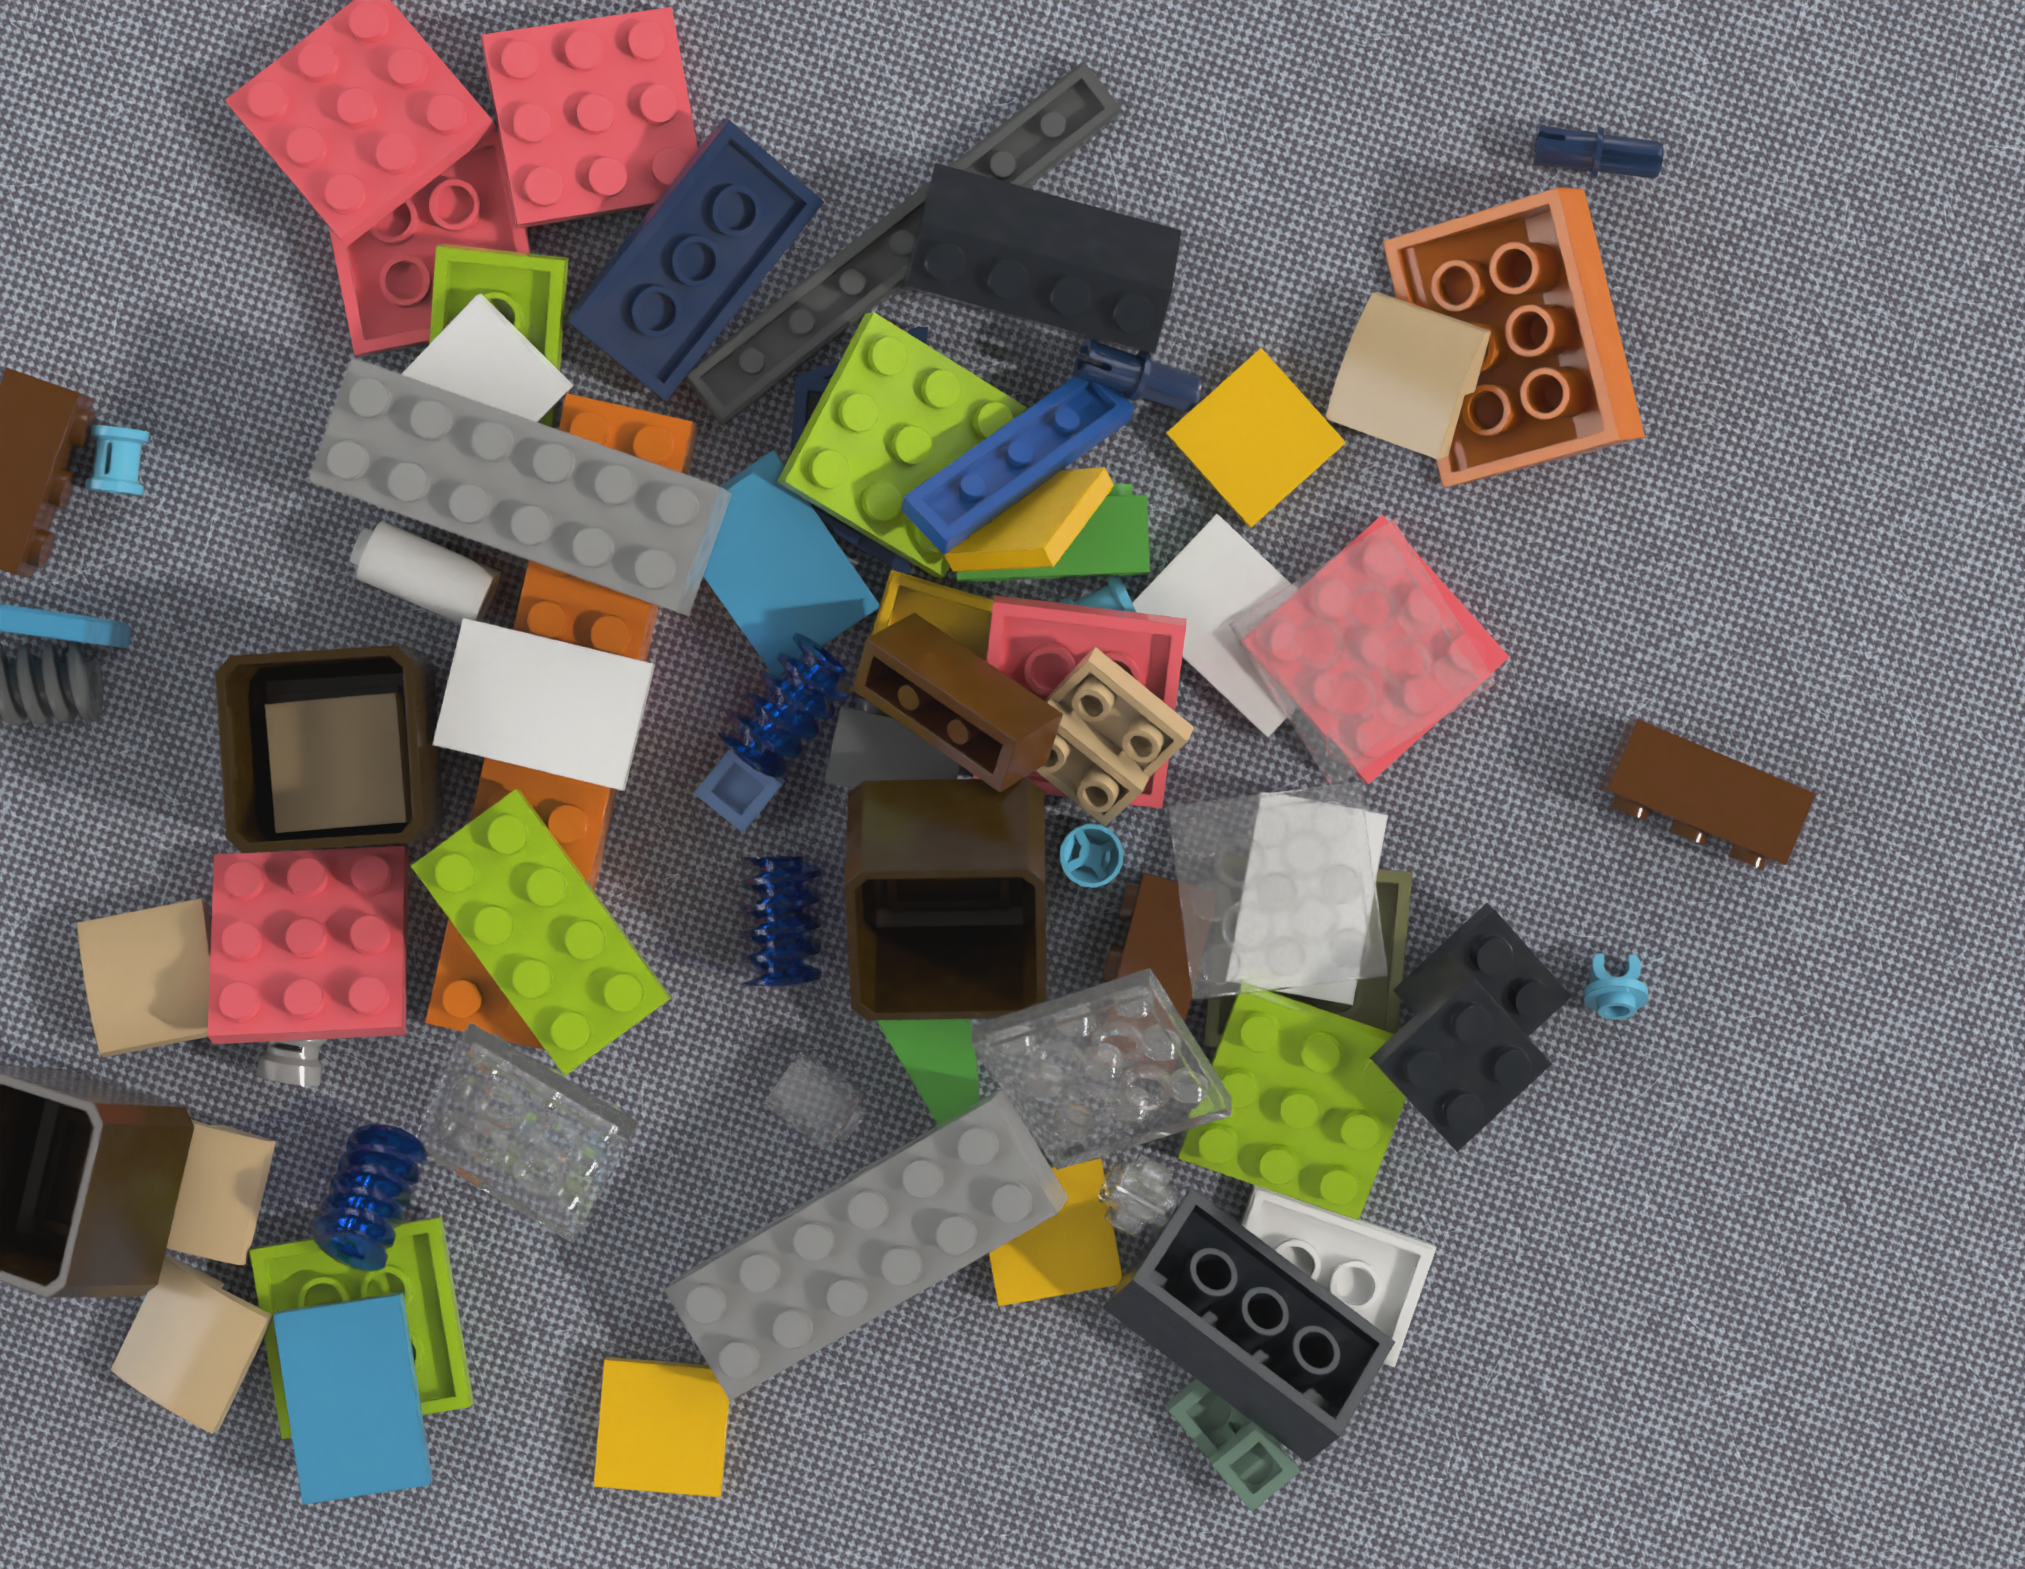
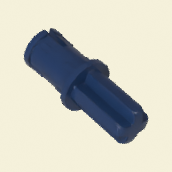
[1533,124,1664,179]
[1074,338,1201,412]

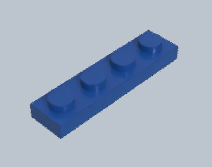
[901,376,1135,554]

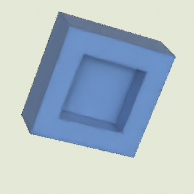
[694,741,785,833]

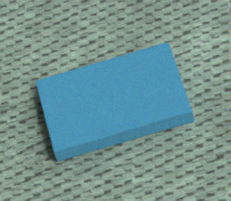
[703,450,880,678]
[0,604,131,649]
[273,1292,433,1505]

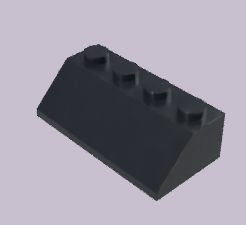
[902,163,1182,354]
[1103,1188,1395,1462]

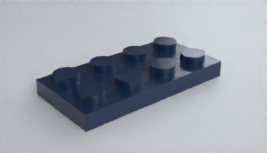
[563,118,824,402]

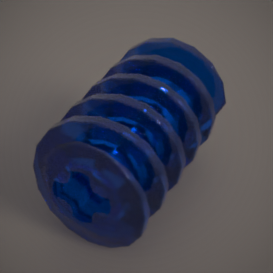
[717,632,852,778]
[741,856,822,986]
[312,1124,428,1271]

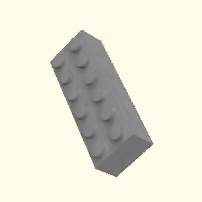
[308,357,732,616]
[664,1087,1069,1401]

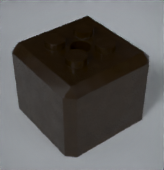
[215,645,444,853]
[844,778,1047,1020]
[0,1065,194,1298]

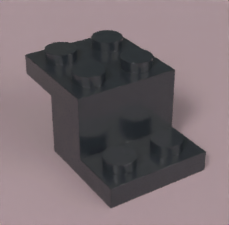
[1370,903,1572,1152]

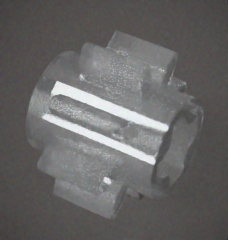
[1099,1153,1178,1238]

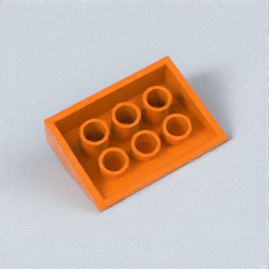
[1383,187,1645,488]

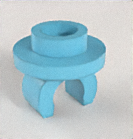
[1584,953,1649,1020]

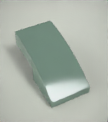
[1165,1379,1301,1512]

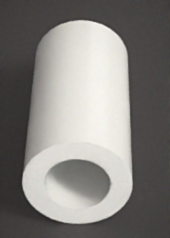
[350,521,501,624]

